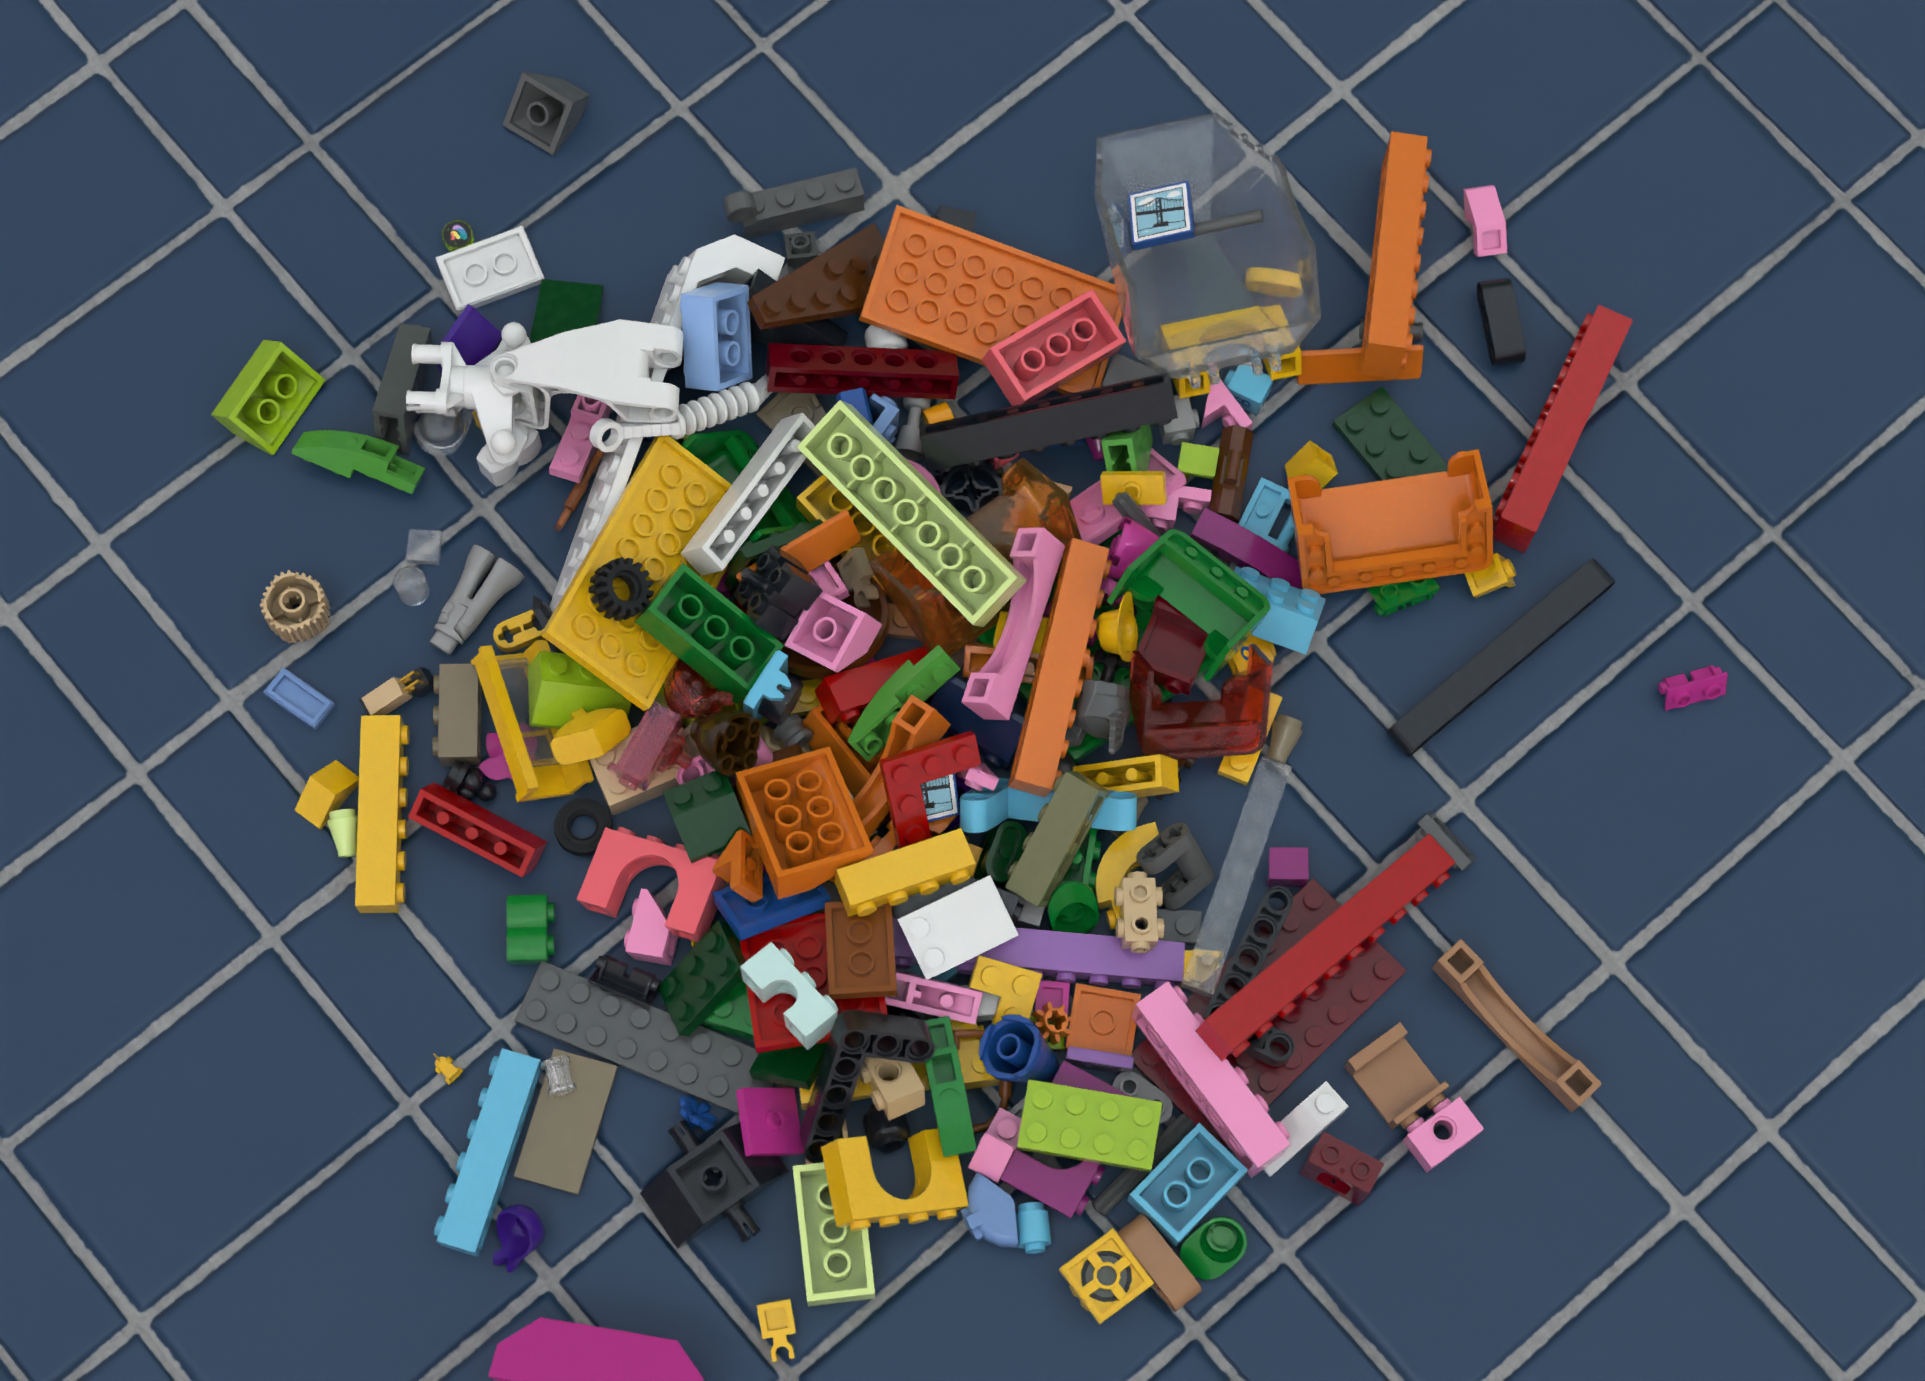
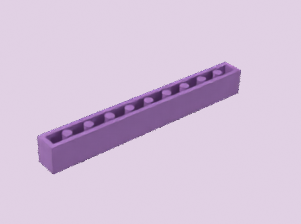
[892,917,1185,990]

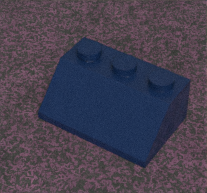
[929,676,1024,771]

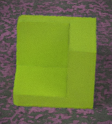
[1177,442,1220,484]

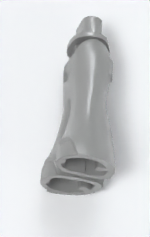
[430,544,525,655]

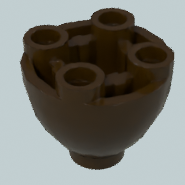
[690,709,762,775]

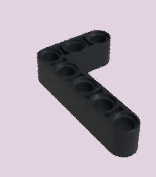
[1203,886,1295,1067]
[800,1010,935,1163]

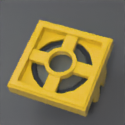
[1059,1228,1154,1325]

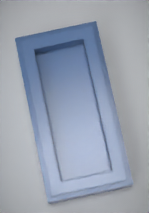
[263,667,336,731]

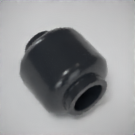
[863,1104,910,1153]

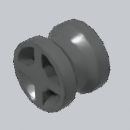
[773,714,814,749]

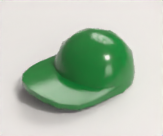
[1047,881,1099,934]
[1180,1215,1247,1280]

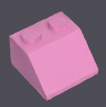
[785,591,882,673]

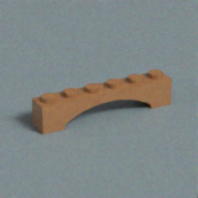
[1432,939,1602,1113]

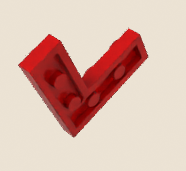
[879,731,981,849]

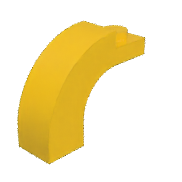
[1094,822,1159,930]

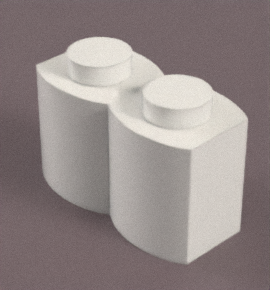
[477,423,542,487]

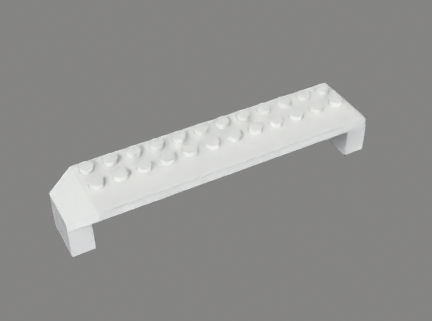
[549,234,785,613]

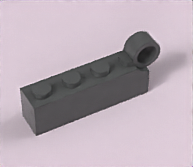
[723,167,865,239]

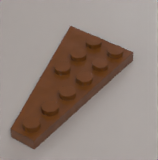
[747,222,884,330]

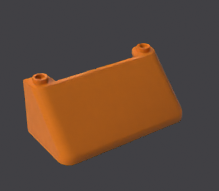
[1287,449,1493,594]

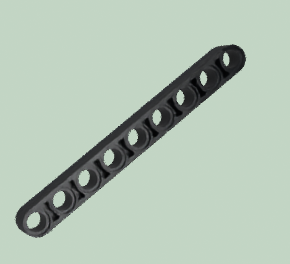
[1386,558,1616,757]

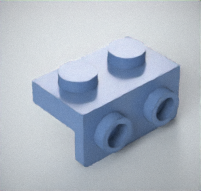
[869,393,900,447]

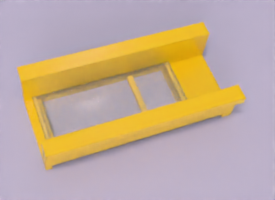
[471,640,594,802]

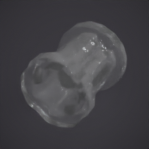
[540,1056,577,1097]

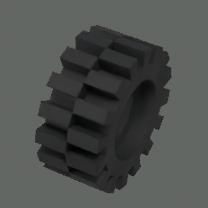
[589,557,654,621]

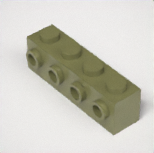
[1005,771,1109,907]

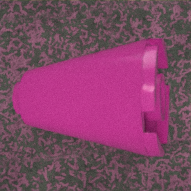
[1107,516,1160,580]

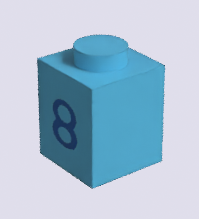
[1223,362,1274,415]

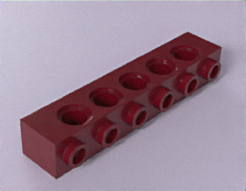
[765,343,959,400]

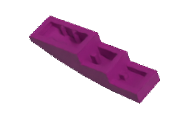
[1190,507,1303,590]

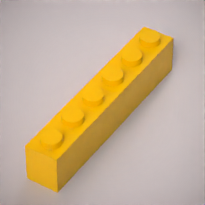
[355,715,410,913]

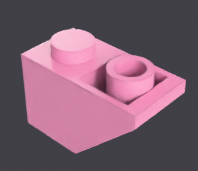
[624,888,679,966]

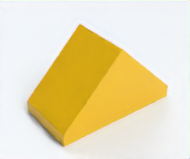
[294,760,359,830]

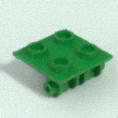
[1367,578,1440,617]

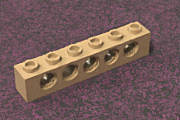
[859,1056,925,1120]

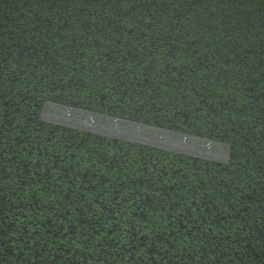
[1180,756,1292,998]

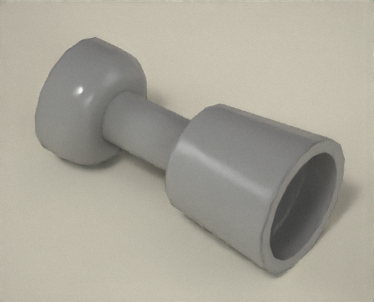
[894,397,931,461]

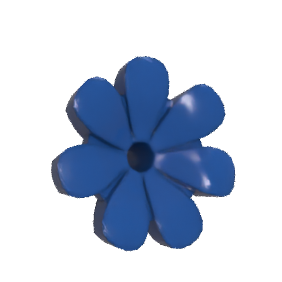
[679,1095,718,1131]

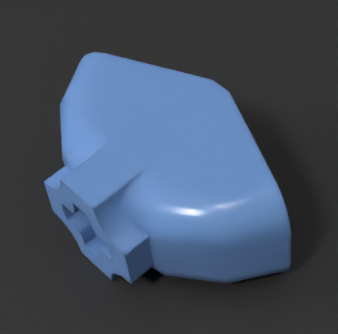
[960,1172,1018,1248]

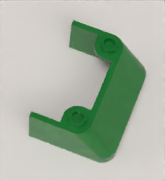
[681,430,810,566]
[1106,529,1270,682]

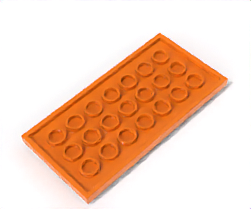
[859,205,1129,395]

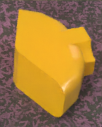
[550,708,631,765]

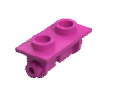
[1658,665,1728,711]

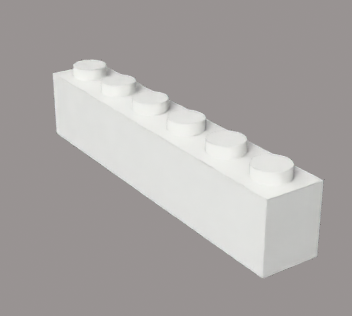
[680,412,815,576]

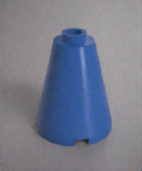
[979,1014,1059,1084]

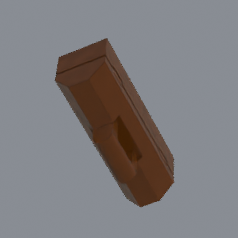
[1208,425,1254,524]

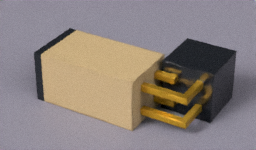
[359,667,434,715]

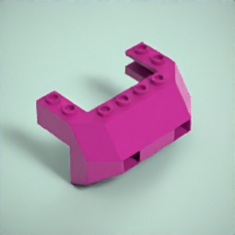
[488,1317,705,1381]

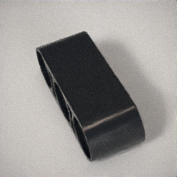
[1477,278,1526,366]

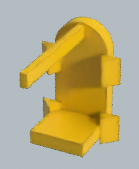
[433,1053,463,1085]

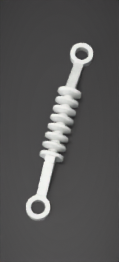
[589,374,772,453]

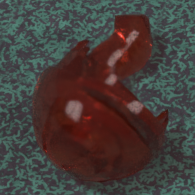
[664,658,733,719]

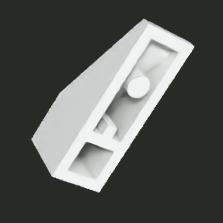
[1263,1081,1349,1177]

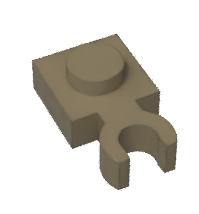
[837,547,879,608]

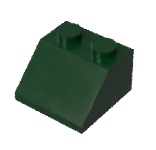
[663,770,752,863]

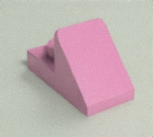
[1201,374,1253,431]
[968,1107,1022,1184]

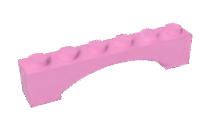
[961,528,1065,720]

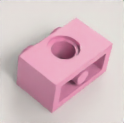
[1402,1097,1484,1173]

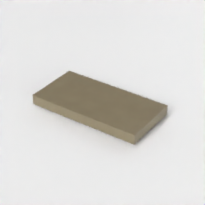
[514,1049,618,1196]

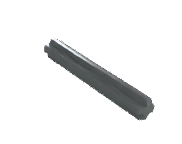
[1092,1113,1195,1216]

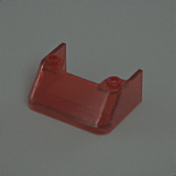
[1129,644,1273,759]

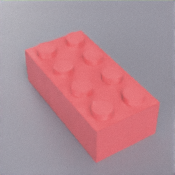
[982,289,1126,406]

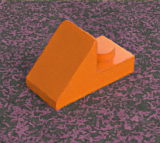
[712,829,763,903]

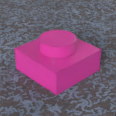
[1034,980,1070,1016]

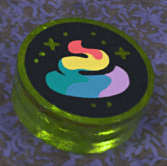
[442,220,474,251]

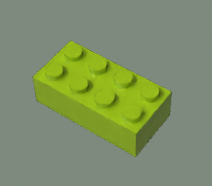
[1017,1079,1163,1172]

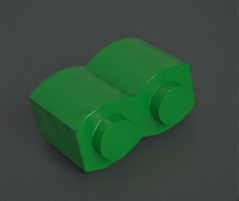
[507,894,556,965]

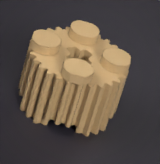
[260,570,331,643]

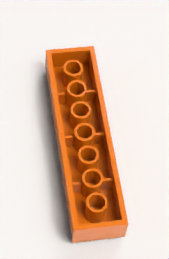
[1359,131,1432,380]

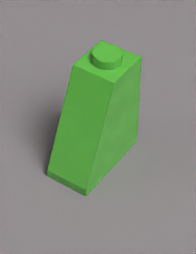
[1101,424,1153,471]

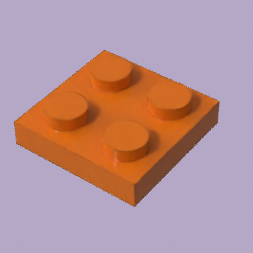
[1065,983,1141,1056]

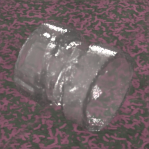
[393,565,430,606]

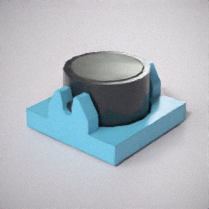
[743,650,804,726]

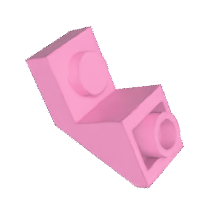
[1463,185,1507,257]
[1144,486,1212,533]

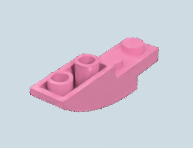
[549,395,612,483]

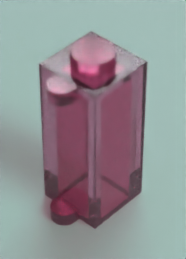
[607,701,683,792]

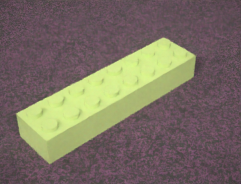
[797,400,1028,627]

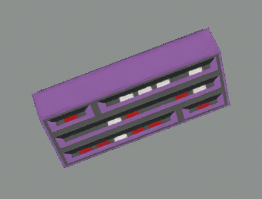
[1065,1046,1134,1073]

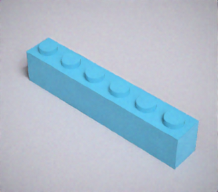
[434,1048,543,1257]

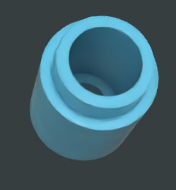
[1016,1202,1051,1254]

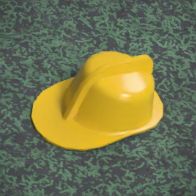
[1095,591,1138,662]

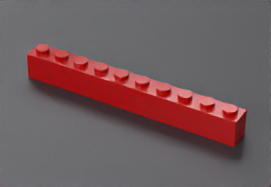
[1195,834,1456,1061]

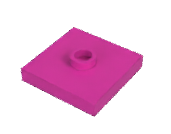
[736,1088,804,1157]

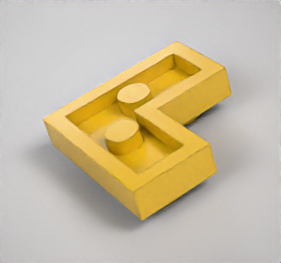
[968,955,1042,1025]

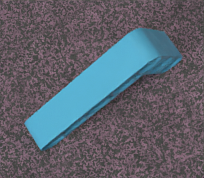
[960,778,1137,833]

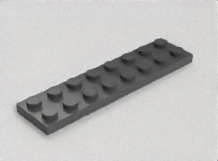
[514,962,776,1116]

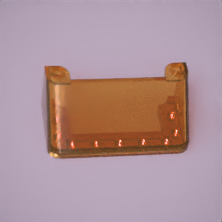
[869,458,1082,656]

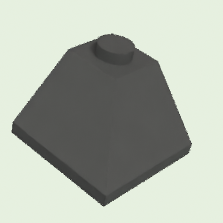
[503,71,590,155]

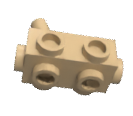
[1114,871,1164,953]

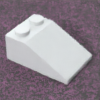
[898,875,1019,980]

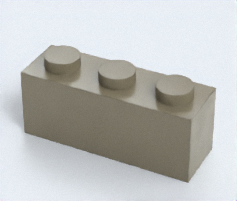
[432,663,482,766]

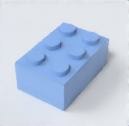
[680,282,753,391]

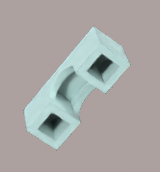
[740,942,838,1050]

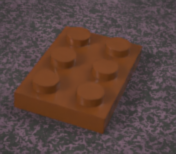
[825,901,897,1000]

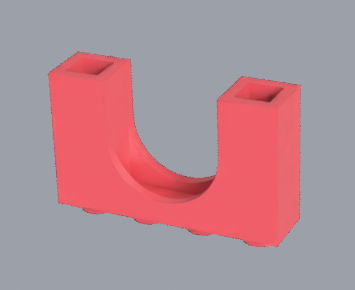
[576,827,727,942]

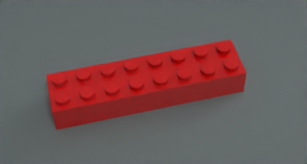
[1493,304,1633,554]

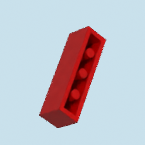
[814,644,936,725]
[408,782,548,878]

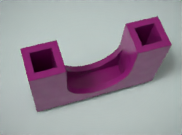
[1000,1060,1131,1219]

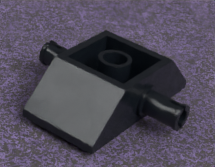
[640,1119,789,1249]

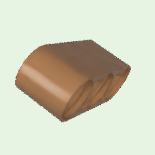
[1117,1213,1202,1312]

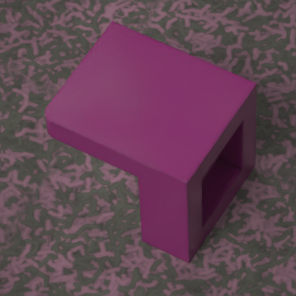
[1266,847,1309,887]

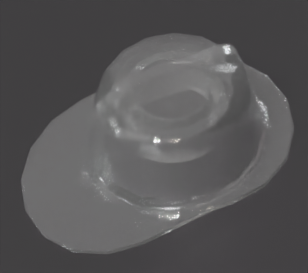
[416,408,475,457]

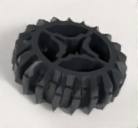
[934,460,1014,537]

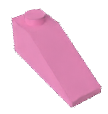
[885,969,983,1025]

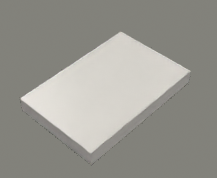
[436,226,544,315]

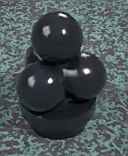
[443,760,497,802]

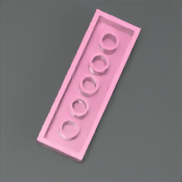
[1131,981,1290,1178]

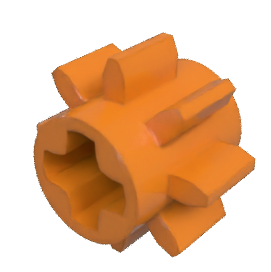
[1032,1002,1073,1045]

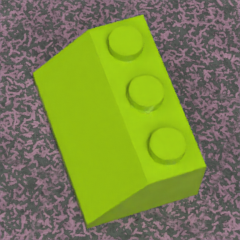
[211,340,325,455]
[528,651,631,729]

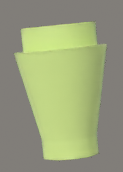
[327,809,358,858]

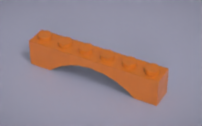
[829,694,951,885]

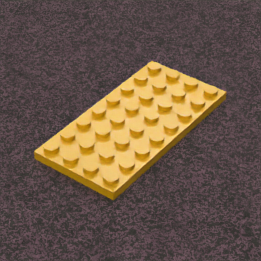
[541,435,732,711]

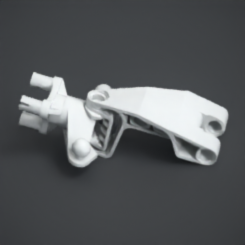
[406,319,684,466]

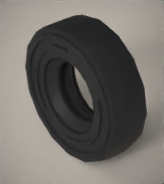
[554,798,613,856]

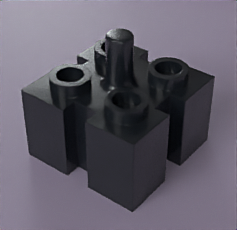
[733,544,823,641]

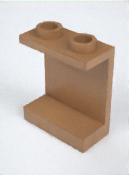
[1344,1022,1449,1130]

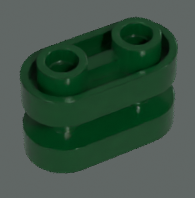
[974,821,1027,886]

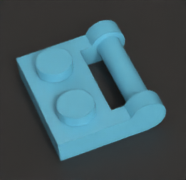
[1238,477,1294,554]

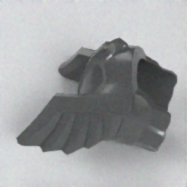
[1065,679,1131,754]

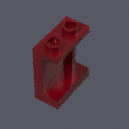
[1129,595,1209,695]

